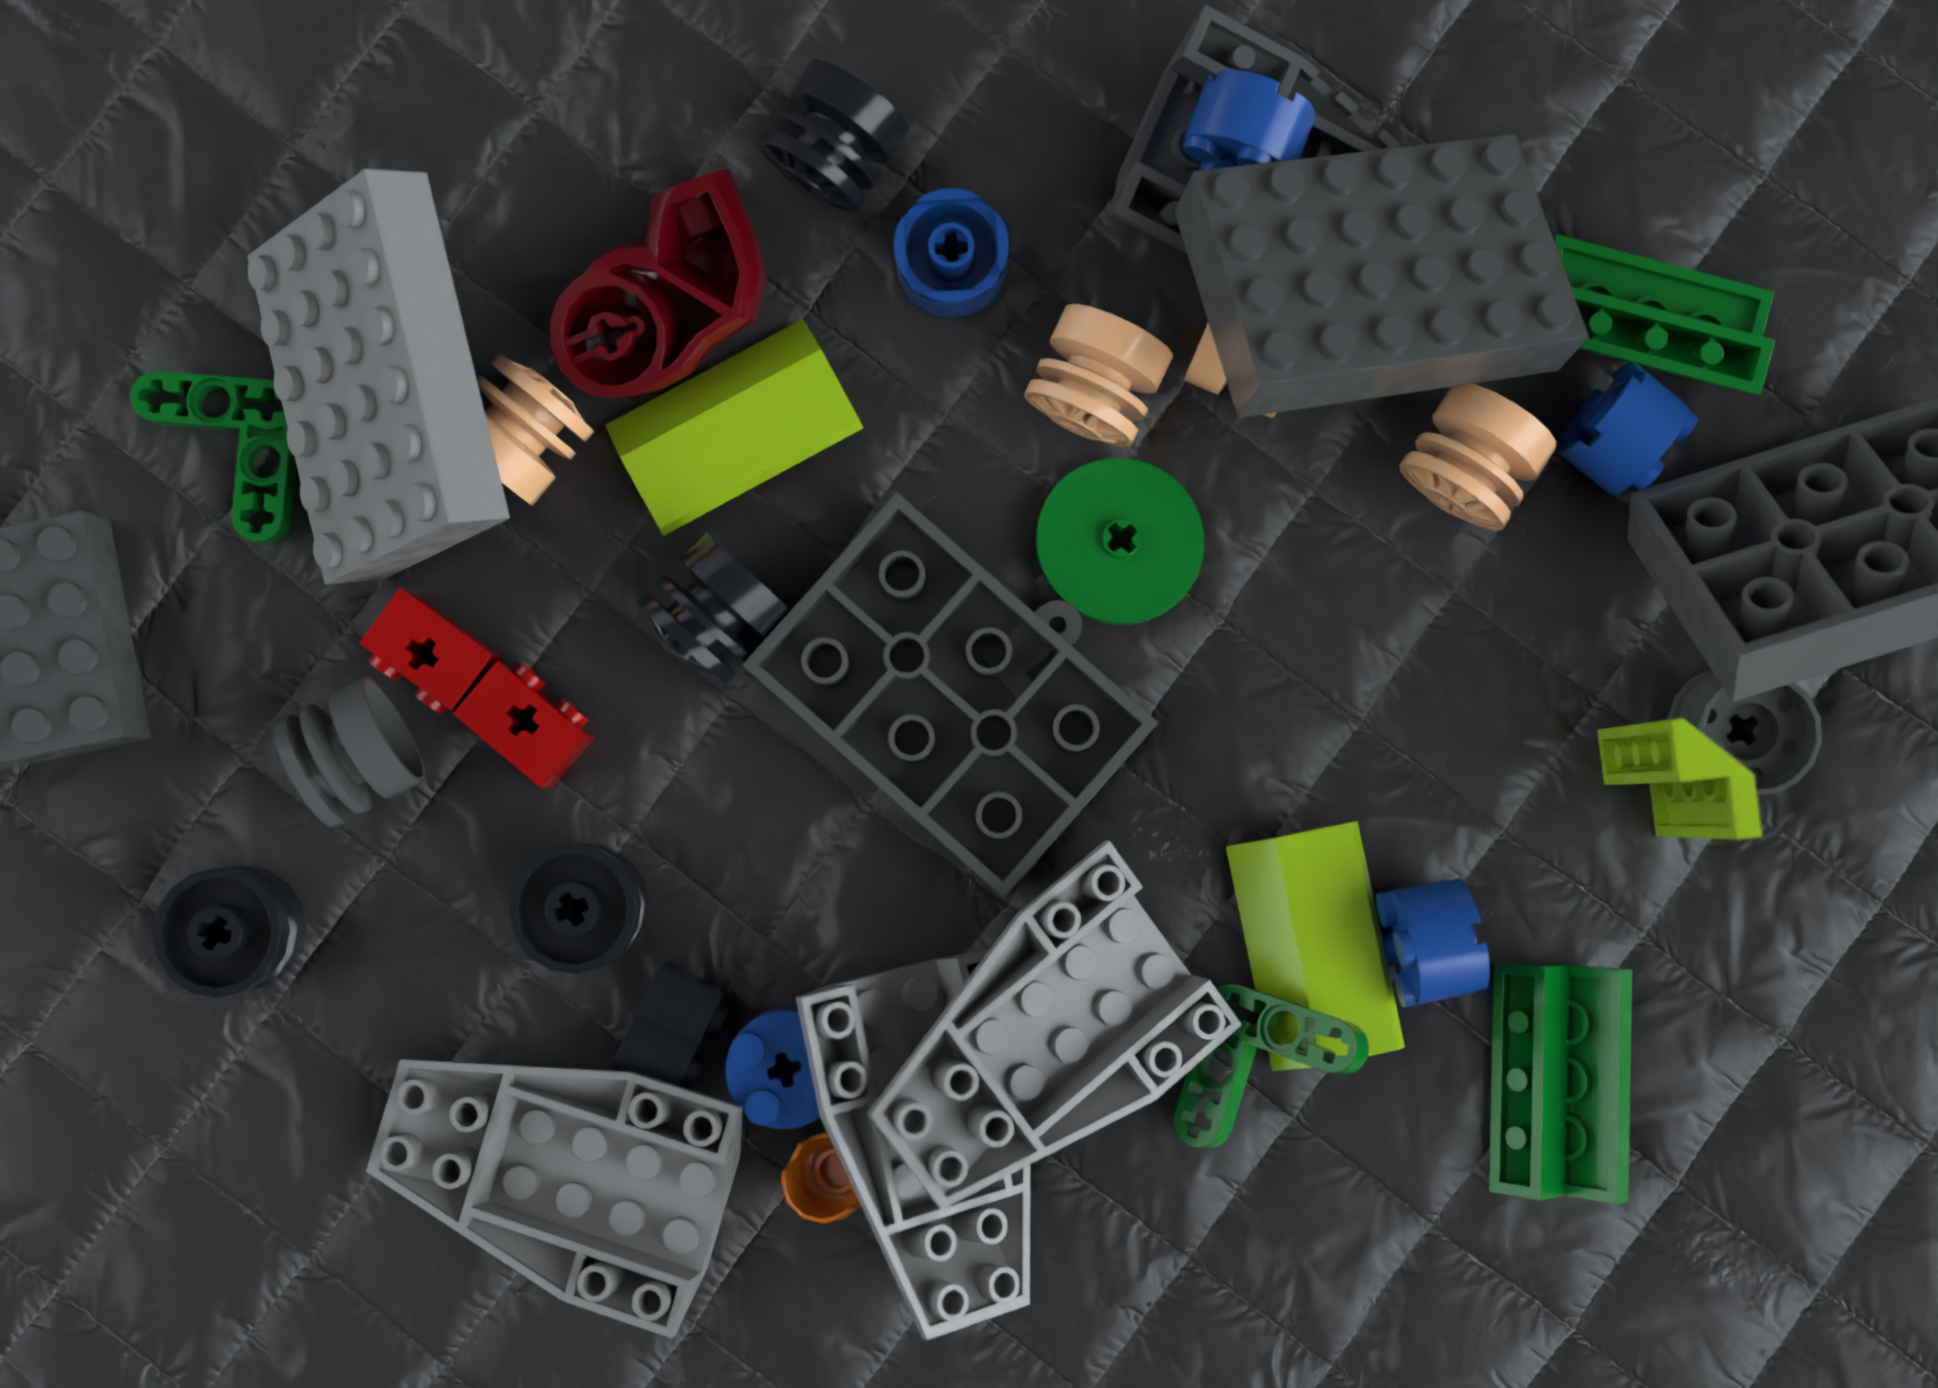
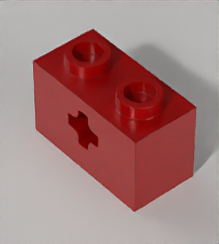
[359,588,504,714]
[453,661,595,788]

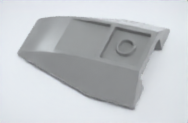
[867,840,1242,1210]
[796,948,1030,1340]
[366,1059,743,1338]

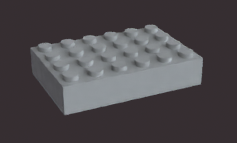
[247,169,510,585]

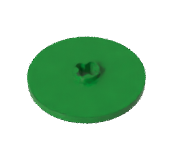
[1035,458,1204,625]

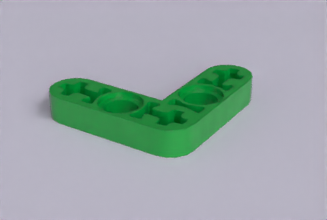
[130,371,297,545]
[1173,984,1369,1149]

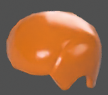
[781,1131,861,1224]

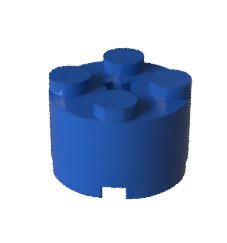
[1182,69,1316,171]
[894,188,1009,318]
[1556,362,1698,495]
[1376,878,1490,1008]
[726,1005,820,1129]

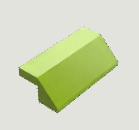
[605,319,863,536]
[1597,718,1762,839]
[1226,821,1405,1071]

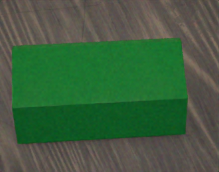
[1553,234,1776,397]
[1489,962,1632,1205]

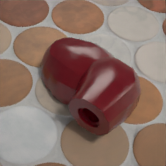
[550,169,767,397]

